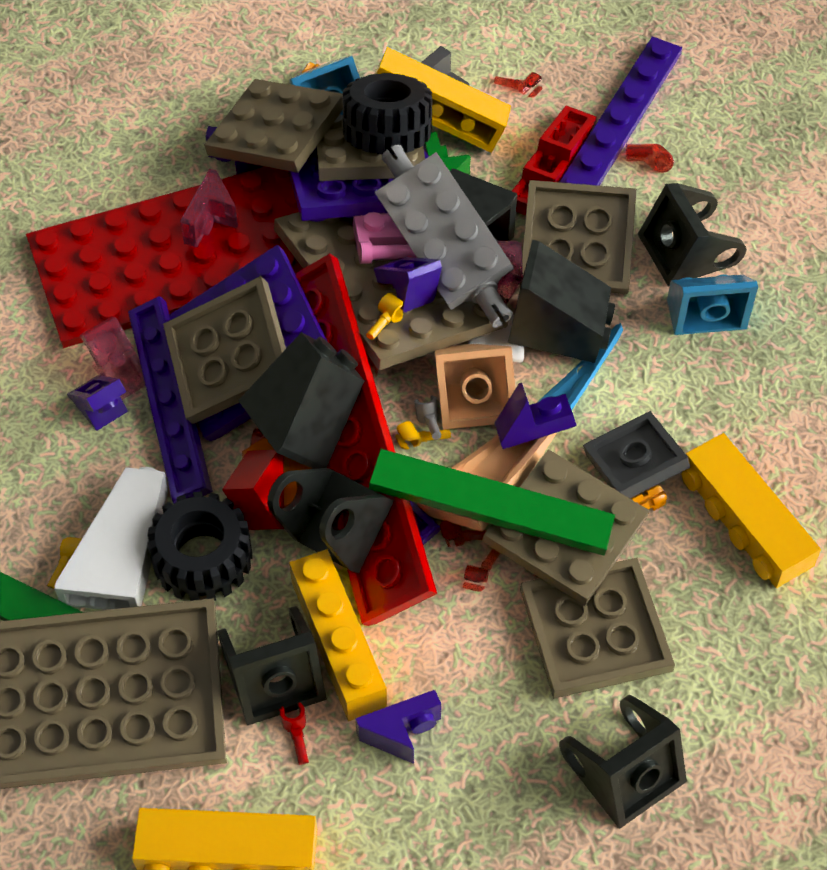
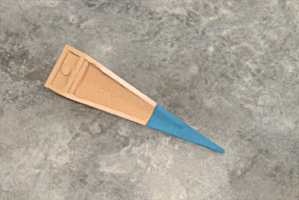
[417,323,623,532]

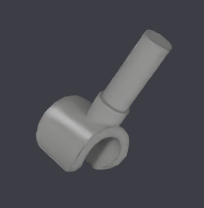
[414,396,441,440]

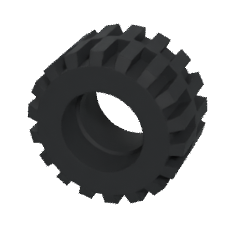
[343,73,432,155]
[147,492,253,601]

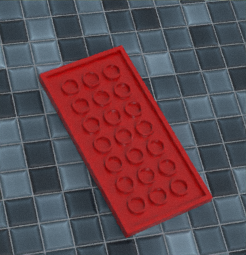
[26,167,303,348]

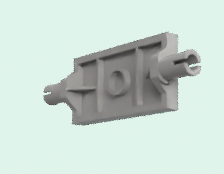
[375,145,514,328]

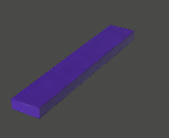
[128,296,213,504]

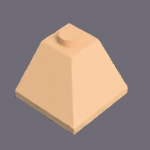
[435,344,515,430]

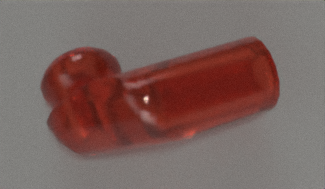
[625,144,674,173]

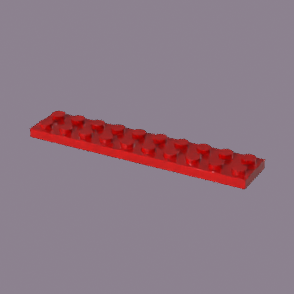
[295,253,437,626]

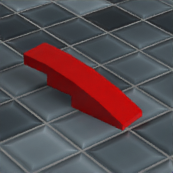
[512,105,597,216]

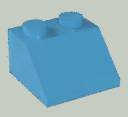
[667,274,758,335]

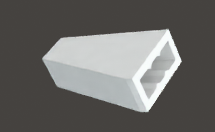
[54,467,169,610]

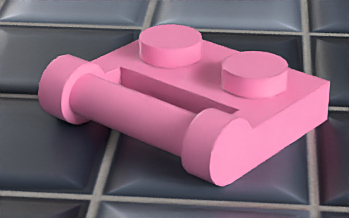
[352,212,417,264]

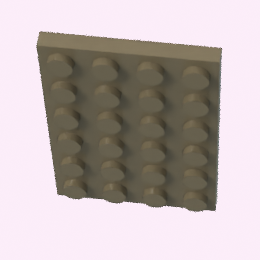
[274,212,509,370]
[0,598,227,789]

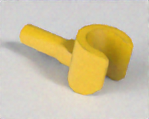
[366,293,403,340]
[395,421,451,450]
[47,537,82,589]

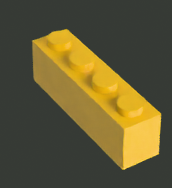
[374,47,511,153]
[681,433,821,588]
[289,549,387,722]
[132,808,317,870]

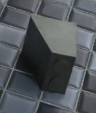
[508,240,615,363]
[238,332,365,469]

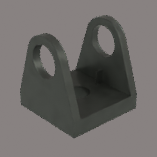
[450,168,517,250]
[638,183,747,287]
[268,468,394,574]
[217,606,327,726]
[559,695,687,829]

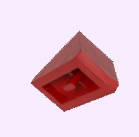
[222,449,284,530]

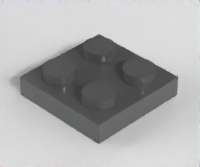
[583,411,690,498]

